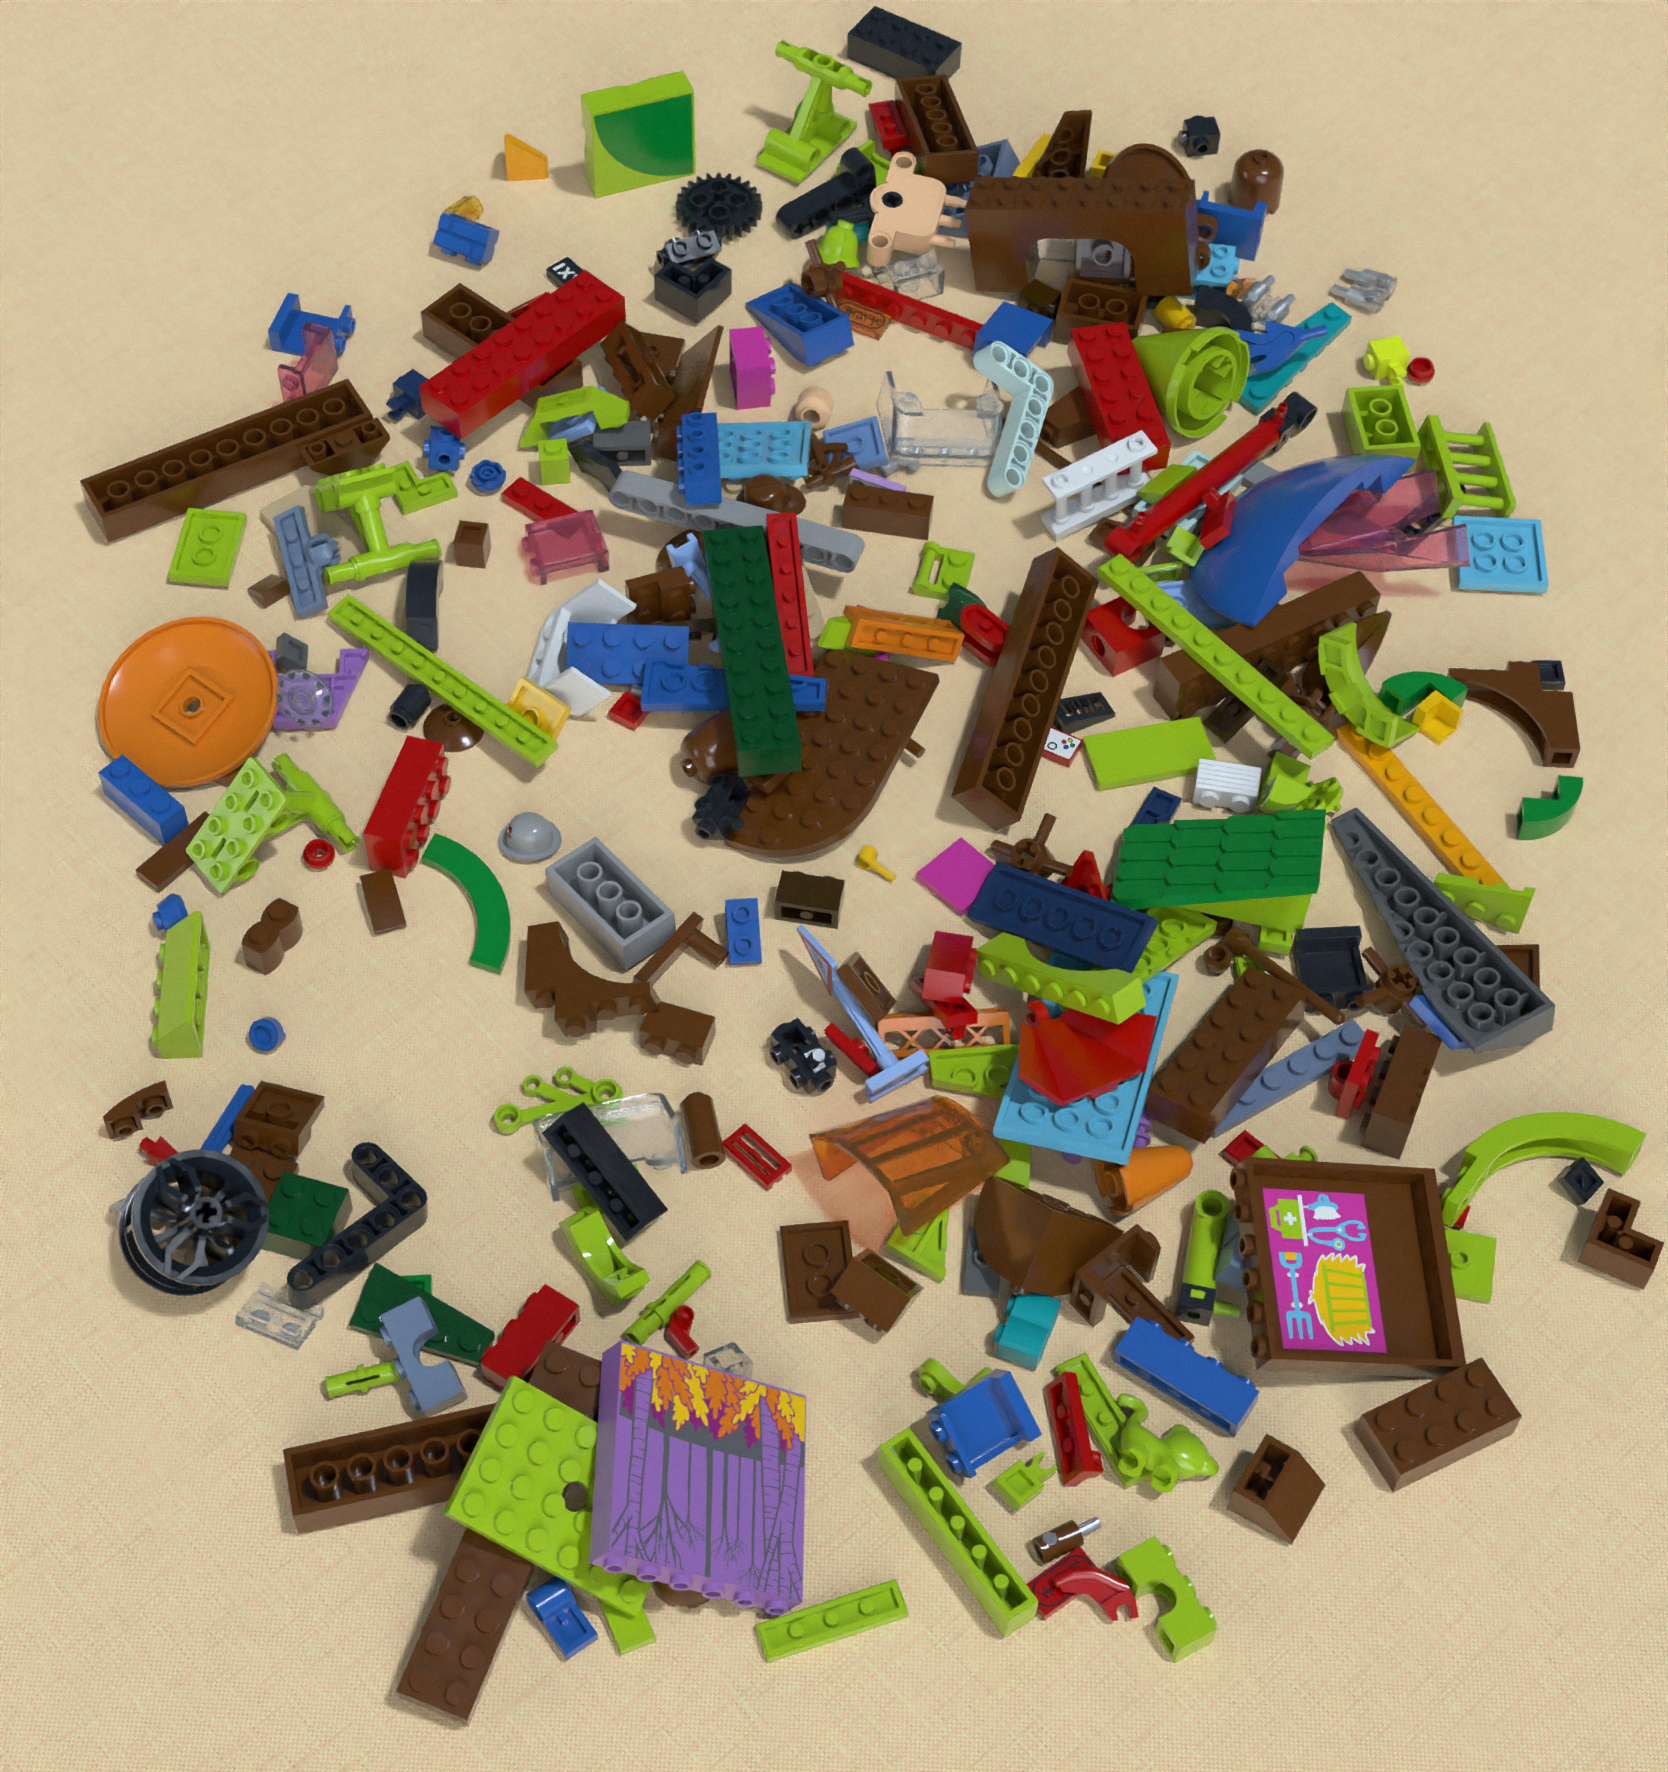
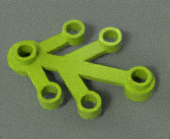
[494,1067,623,1153]

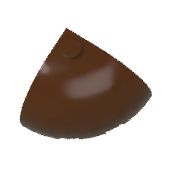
[976,1173,1124,1296]

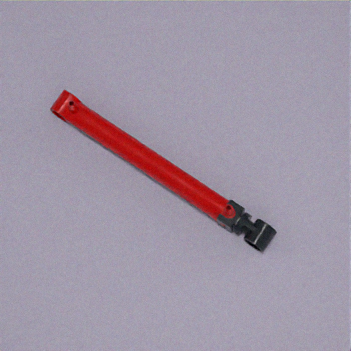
[1102,391,1318,563]

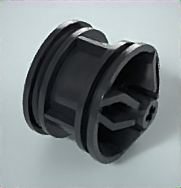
[118,1149,269,1296]

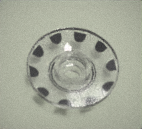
[276,669,334,727]

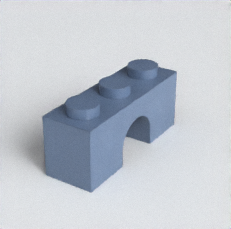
[380,1296,469,1417]

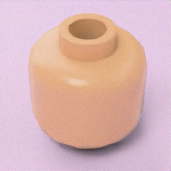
[795,387,834,429]

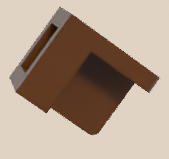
[453,520,491,569]

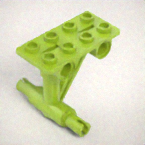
[757,40,873,184]
[310,463,442,586]
[186,753,360,893]

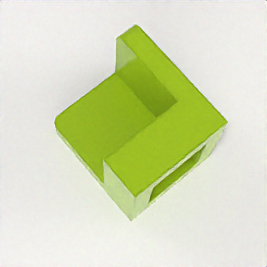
[1160,525,1205,567]

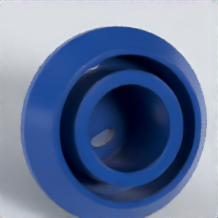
[152,893,188,934]

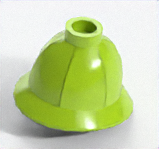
[818,219,861,269]

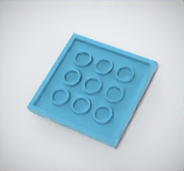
[717,421,812,481]

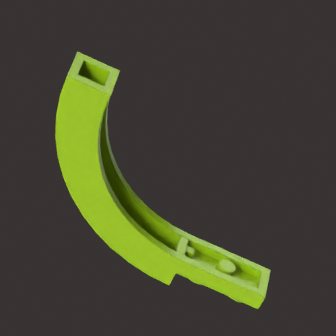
[1440,1112,1647,1227]

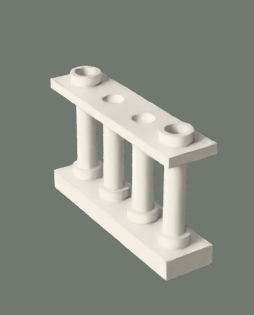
[1041,430,1158,541]

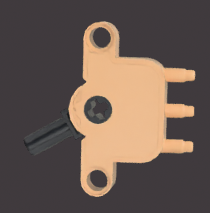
[829,151,967,267]

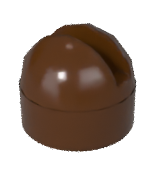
[1203,945,1231,974]

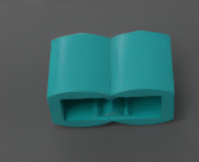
[993,1291,1061,1370]

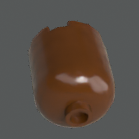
[1227,149,1284,215]
[680,708,737,785]

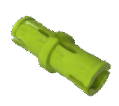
[325,1359,400,1399]

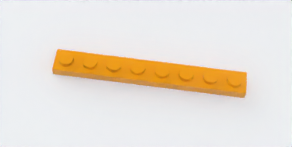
[1336,722,1511,889]

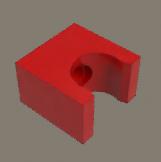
[1081,596,1166,677]

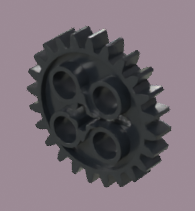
[676,172,762,241]

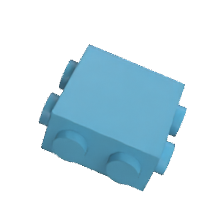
[1175,243,1240,300]

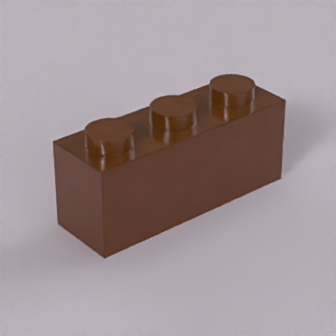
[842,483,934,541]

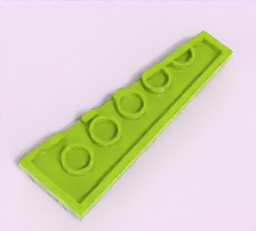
[1061,906,1217,1012]

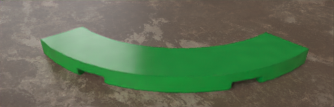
[422,833,511,975]

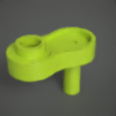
[917,1358,992,1401]

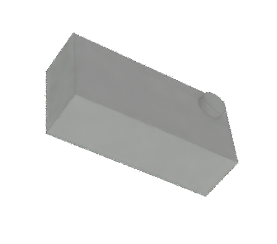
[545,837,676,970]

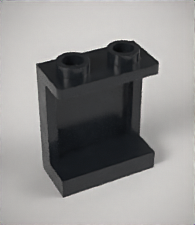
[1292,925,1373,1012]

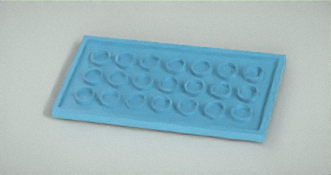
[993,951,1179,1166]

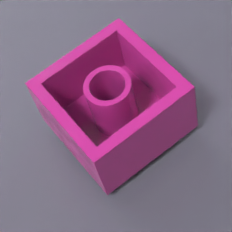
[729,326,776,410]

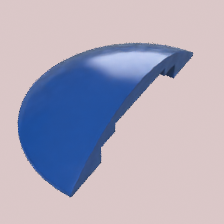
[1189,454,1415,627]

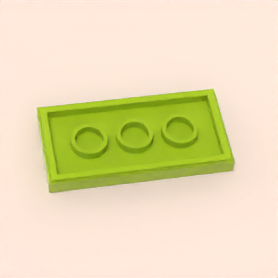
[1082,716,1217,791]

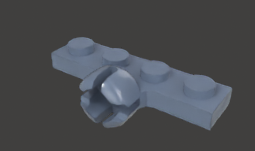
[273,505,341,619]

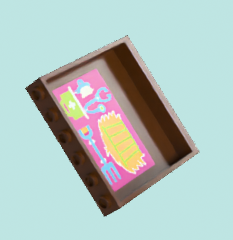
[1230,1157,1466,1378]

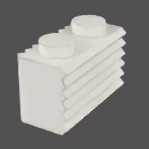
[1193,758,1261,813]

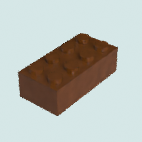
[1354,1357,1522,1492]

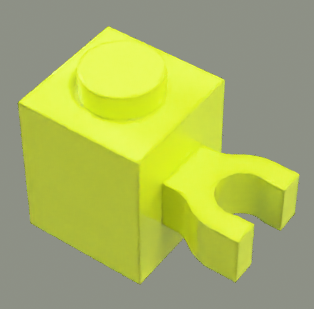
[1363,335,1410,386]

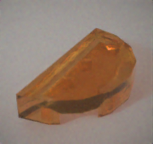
[1226,278,1259,302]

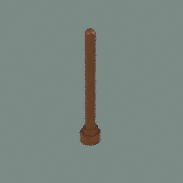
[1222,927,1345,1025]

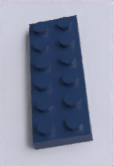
[967,861,1159,974]

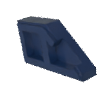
[1132,787,1182,825]

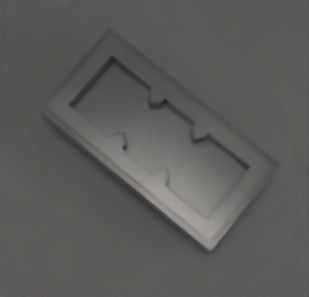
[963,1228,1000,1298]

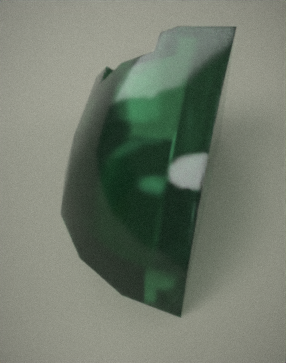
[936,582,988,629]

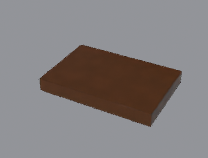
[780,1220,860,1324]

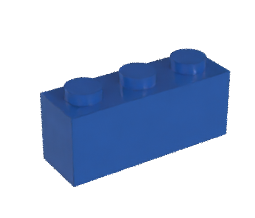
[98,754,189,845]

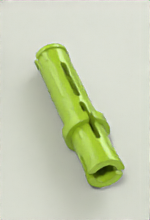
[625,1260,712,1346]

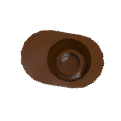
[736,474,806,516]

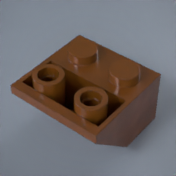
[1227,1433,1325,1545]

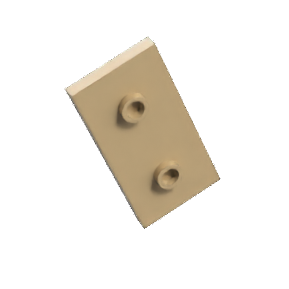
[259,484,368,586]

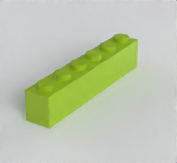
[878,1427,1039,1638]

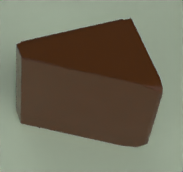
[247,574,290,608]

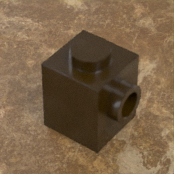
[1018,279,1062,320]

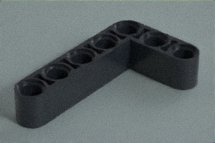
[287,1142,428,1310]

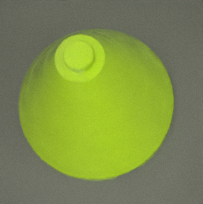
[1132,326,1250,439]

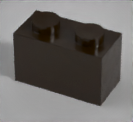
[775,870,845,929]

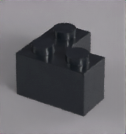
[654,257,732,324]

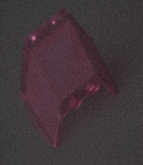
[1297,469,1470,572]

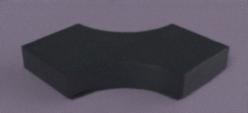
[568,440,622,493]

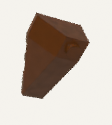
[1031,110,1092,178]

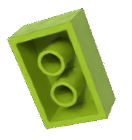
[1341,384,1421,470]

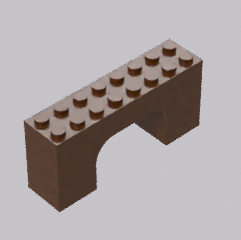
[964,176,1201,296]

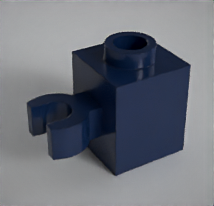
[386,369,429,421]

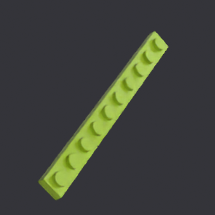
[1097,554,1335,760]
[327,594,559,768]

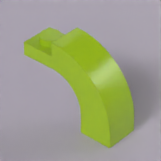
[559,1206,651,1305]

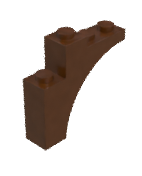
[1447,661,1581,768]
[525,921,660,1037]

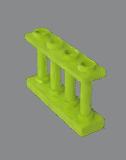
[1417,414,1516,519]

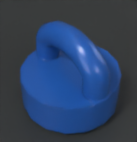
[249,1017,286,1051]

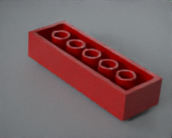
[1067,322,1171,475]

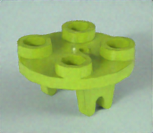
[1293,777,1343,832]

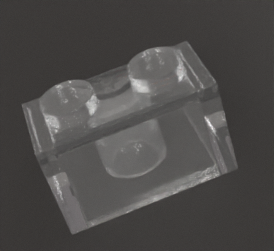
[872,252,945,300]

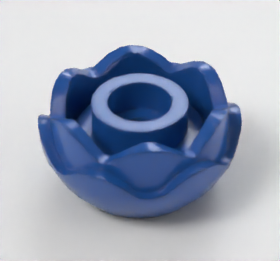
[469,460,506,493]

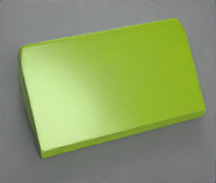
[1136,464,1197,505]
[1138,561,1183,583]

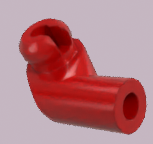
[667,1305,700,1359]

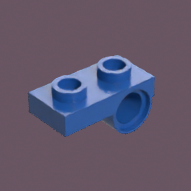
[725,898,762,965]
[525,1576,598,1660]

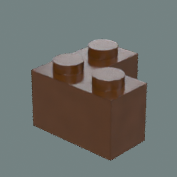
[1578,1188,1664,1289]

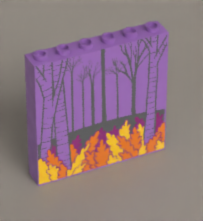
[589,1340,806,1615]

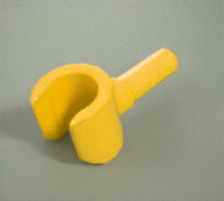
[857,845,897,882]

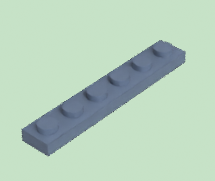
[1211,1019,1365,1139]

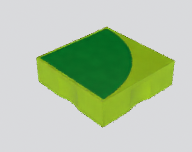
[581,70,696,198]

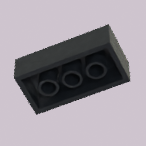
[847,6,962,80]

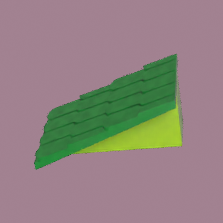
[1110,809,1326,933]

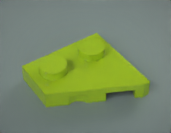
[884,1191,949,1283]

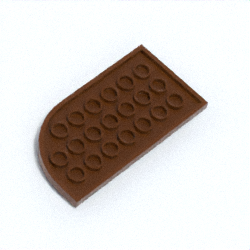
[723,649,940,857]

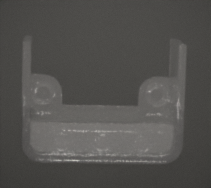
[876,371,1003,468]
[532,1093,688,1202]

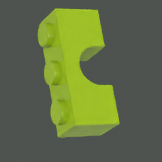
[1114,1536,1217,1663]

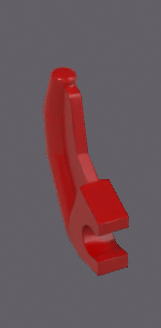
[1053,1566,1139,1621]

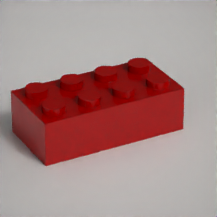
[363,735,451,879]

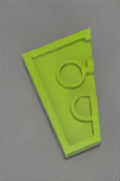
[1434,872,1536,934]
[928,1044,1019,1099]

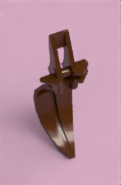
[1267,610,1392,759]

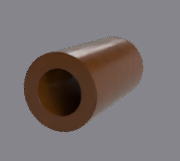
[680,1092,726,1169]

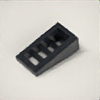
[1053,692,1115,734]

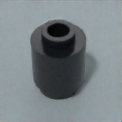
[388,684,431,729]

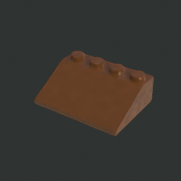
[651,325,724,462]

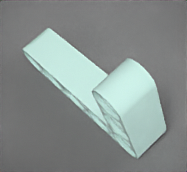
[973,341,1054,497]

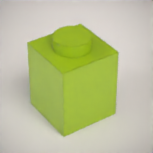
[538,438,571,486]

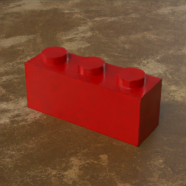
[922,931,977,1005]
[481,1284,581,1391]

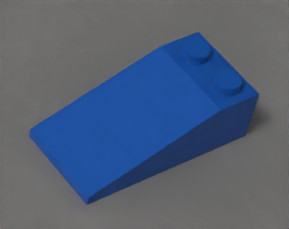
[745,283,854,366]

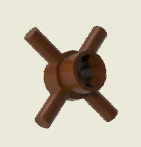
[801,239,846,311]
[991,813,1074,879]
[1356,947,1427,1029]

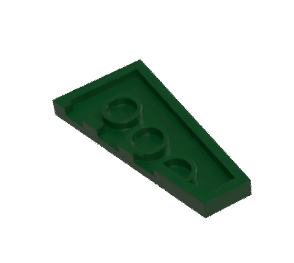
[349,1262,495,1368]

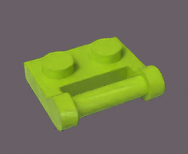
[911,541,975,604]

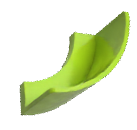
[1318,622,1420,748]

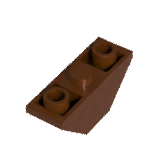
[298,417,390,476]

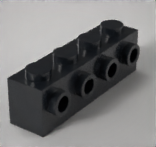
[542,1102,668,1242]

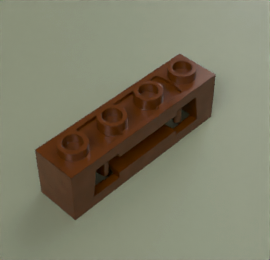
[600,320,676,421]

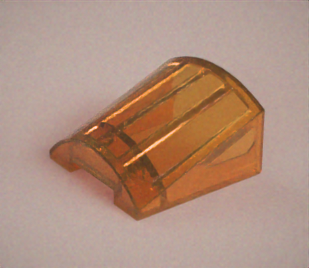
[809,1095,1011,1237]

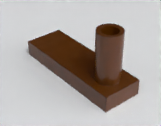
[633,911,729,986]

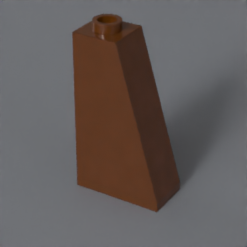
[1039,386,1096,449]

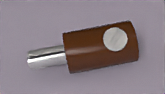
[1032,1516,1101,1564]

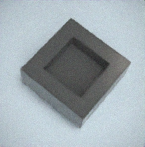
[275,632,308,674]

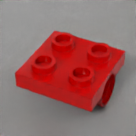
[1327,1029,1381,1120]

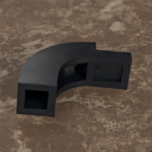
[1192,286,1255,333]
[406,560,443,649]

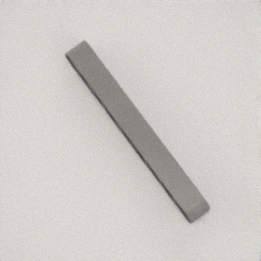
[608,470,865,573]

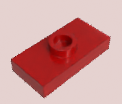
[824,1022,882,1078]

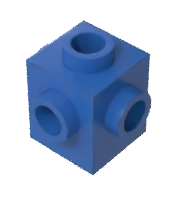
[423,426,465,472]

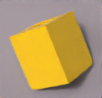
[1412,690,1464,745]

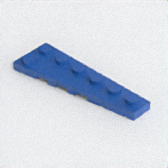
[640,656,828,711]

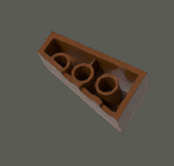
[1359,1024,1442,1160]

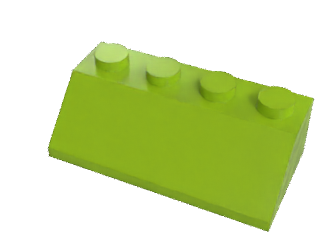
[152,911,211,1059]

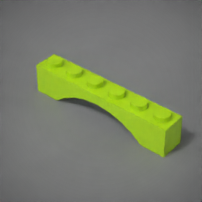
[975,932,1146,1025]

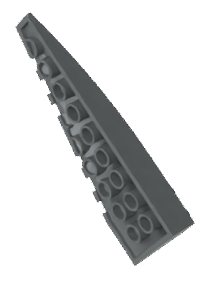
[1331,807,1556,1053]

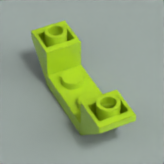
[519,385,631,448]

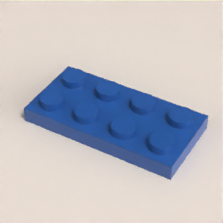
[566,622,689,686]

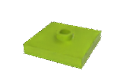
[1445,1228,1497,1304]

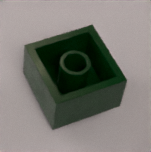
[262,1171,353,1267]

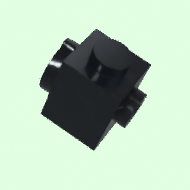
[1178,115,1221,157]

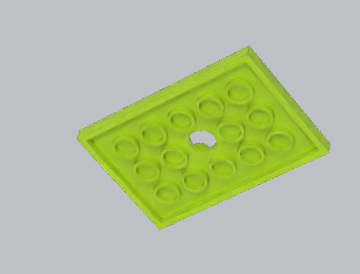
[443,1376,652,1617]

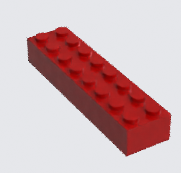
[419,270,626,440]

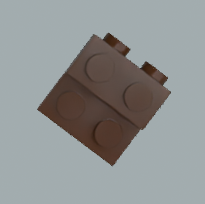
[625,566,696,625]
[234,1081,324,1157]

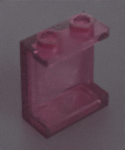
[277,322,338,403]
[521,509,610,585]

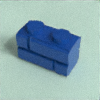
[433,212,500,266]

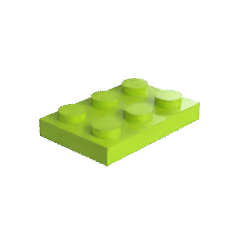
[168,508,247,587]

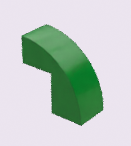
[1378,671,1468,717]
[1516,775,1583,841]

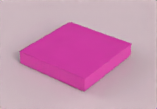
[916,838,994,916]

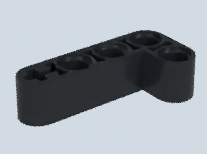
[775,147,877,239]

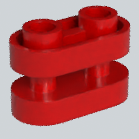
[959,604,1010,667]

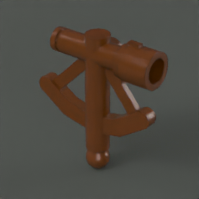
[804,433,860,490]

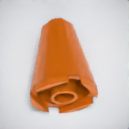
[1094,1145,1193,1217]

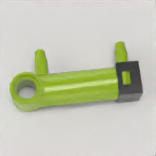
[1175,1190,1241,1327]

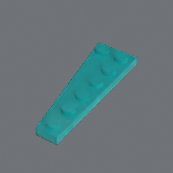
[1238,302,1352,416]

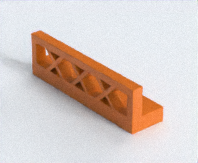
[843,605,965,662]
[875,1007,1010,1057]

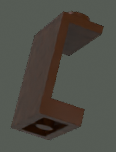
[1069,1224,1162,1327]

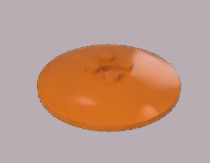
[98,617,280,788]

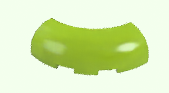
[1256,751,1312,814]

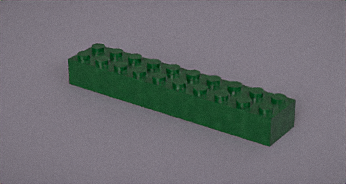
[703,525,801,777]

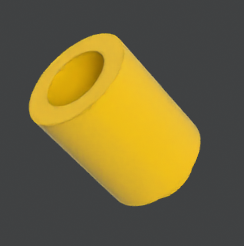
[1154,296,1196,329]

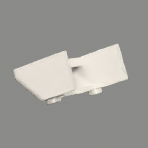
[527,579,636,716]

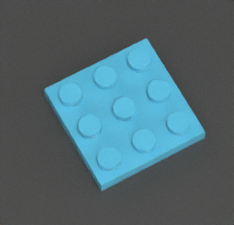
[1452,516,1549,593]

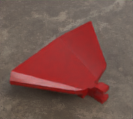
[1018,999,1157,1106]

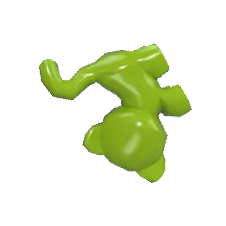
[1117,1393,1220,1493]

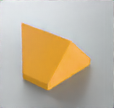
[504,133,549,181]

